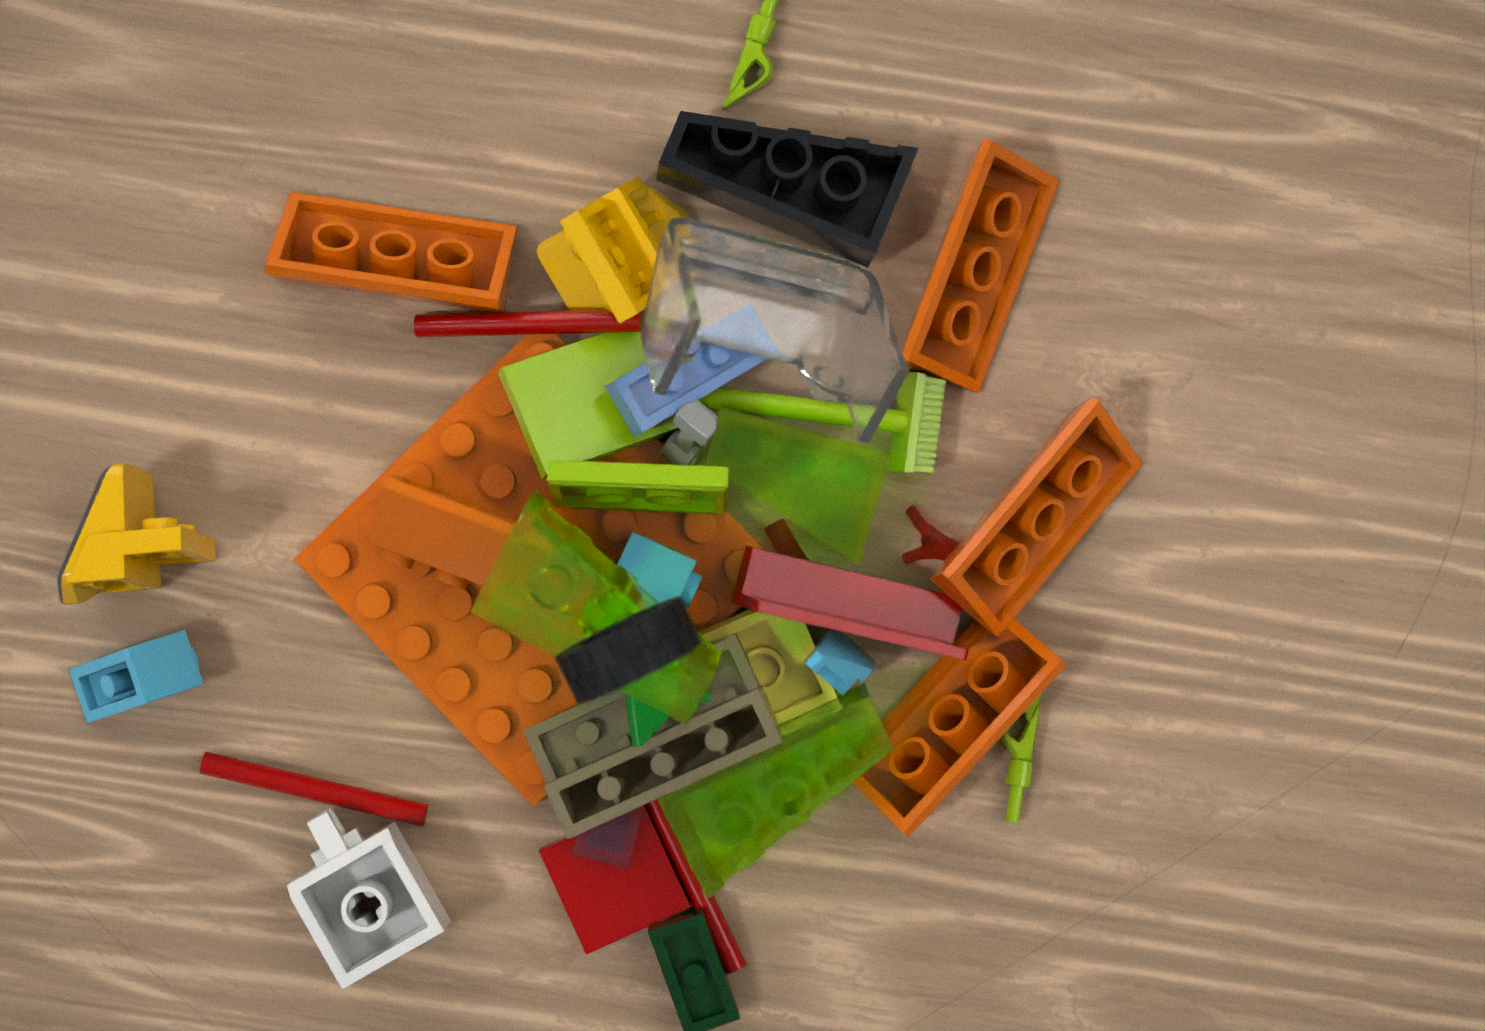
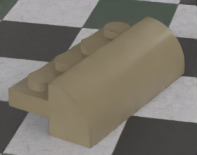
[523,633,783,839]

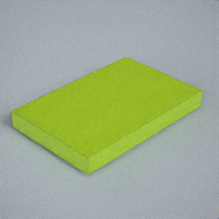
[498,315,681,479]
[547,460,729,514]

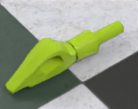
[721,0,778,111]
[1001,693,1042,823]

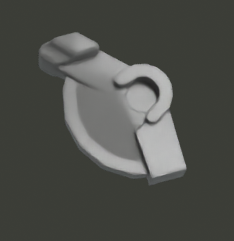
[660,400,719,466]

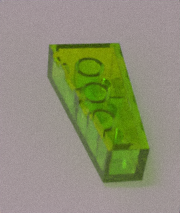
[470,490,722,725]
[658,682,894,899]

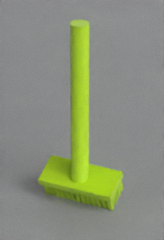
[698,372,946,473]

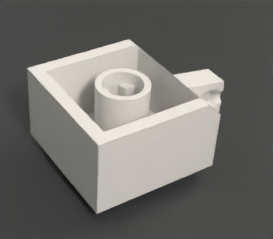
[286,808,451,989]

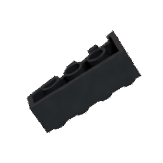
[656,111,919,268]

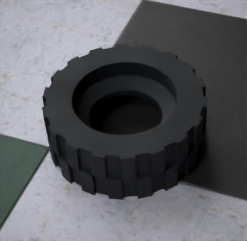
[555,596,702,704]

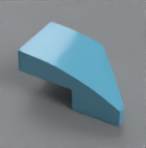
[804,628,875,695]

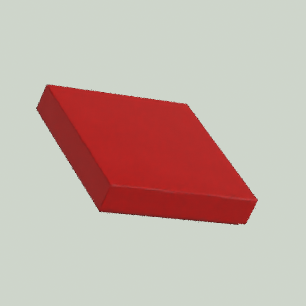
[538,805,691,955]

